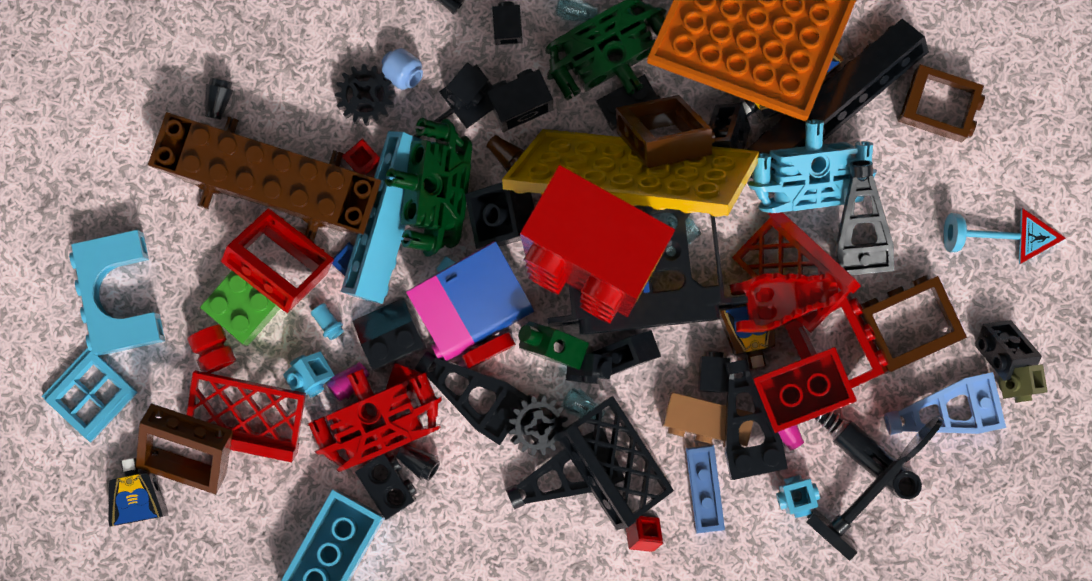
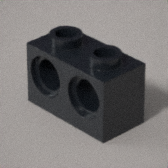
[355,453,418,520]

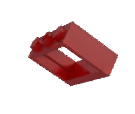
[221,208,334,314]
[784,294,889,388]

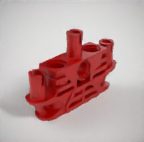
[307,368,442,472]

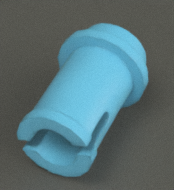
[311,303,344,340]

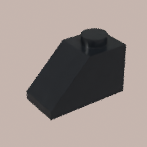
[592,330,661,375]

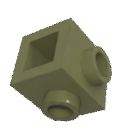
[998,364,1048,403]

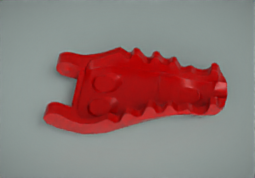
[729,272,839,333]

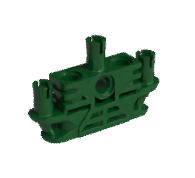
[545,0,667,100]
[385,118,472,257]

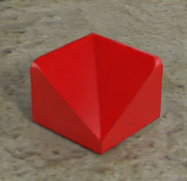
[342,138,380,175]
[386,363,421,399]
[626,515,664,552]

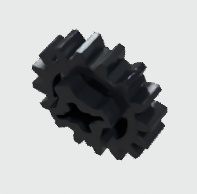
[335,64,396,126]
[506,394,568,456]

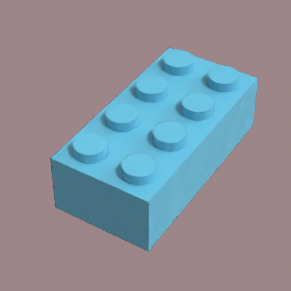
[281,489,385,581]

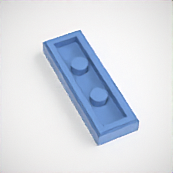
[685,445,725,533]

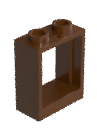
[898,64,985,143]

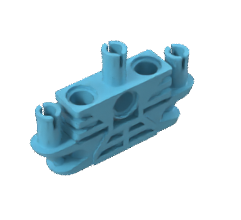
[747,119,877,213]

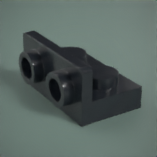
[596,74,661,131]
[975,320,1042,381]

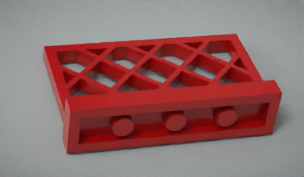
[732,212,861,333]
[186,370,306,463]

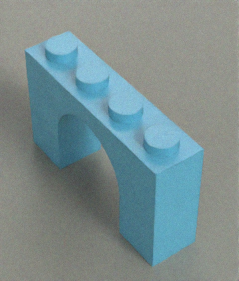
[69,230,165,356]

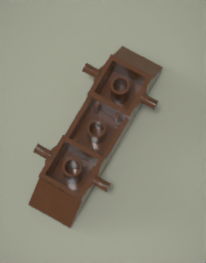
[148,112,382,243]

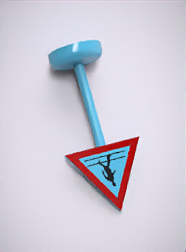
[944,208,1066,264]

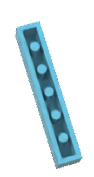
[341,131,422,304]

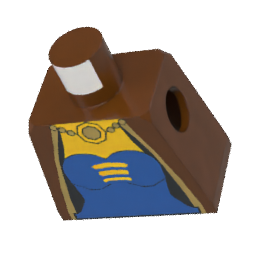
[720,306,775,369]

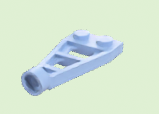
[884,372,1006,435]

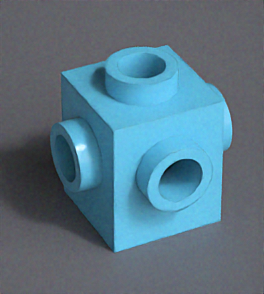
[283,351,334,398]
[776,475,820,518]

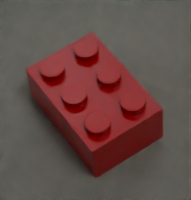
[753,347,857,433]

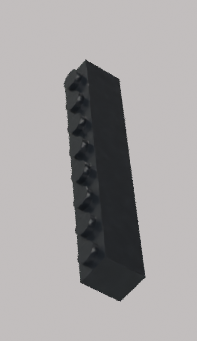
[745,18,929,183]

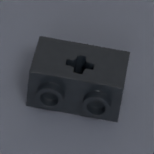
[709,103,751,150]

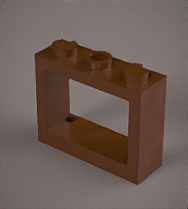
[616,95,715,169]
[860,274,967,374]
[136,403,233,495]

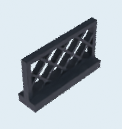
[555,396,674,530]

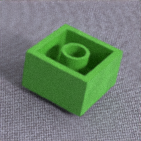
[200,271,281,346]

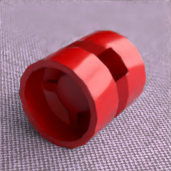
[187,324,236,373]

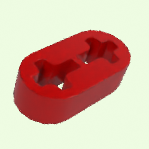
[462,332,516,369]

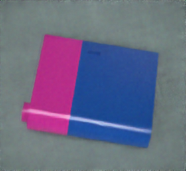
[406,241,535,361]

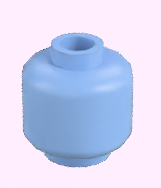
[381,48,423,90]

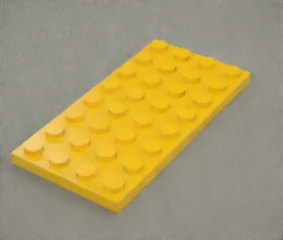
[502,129,759,217]

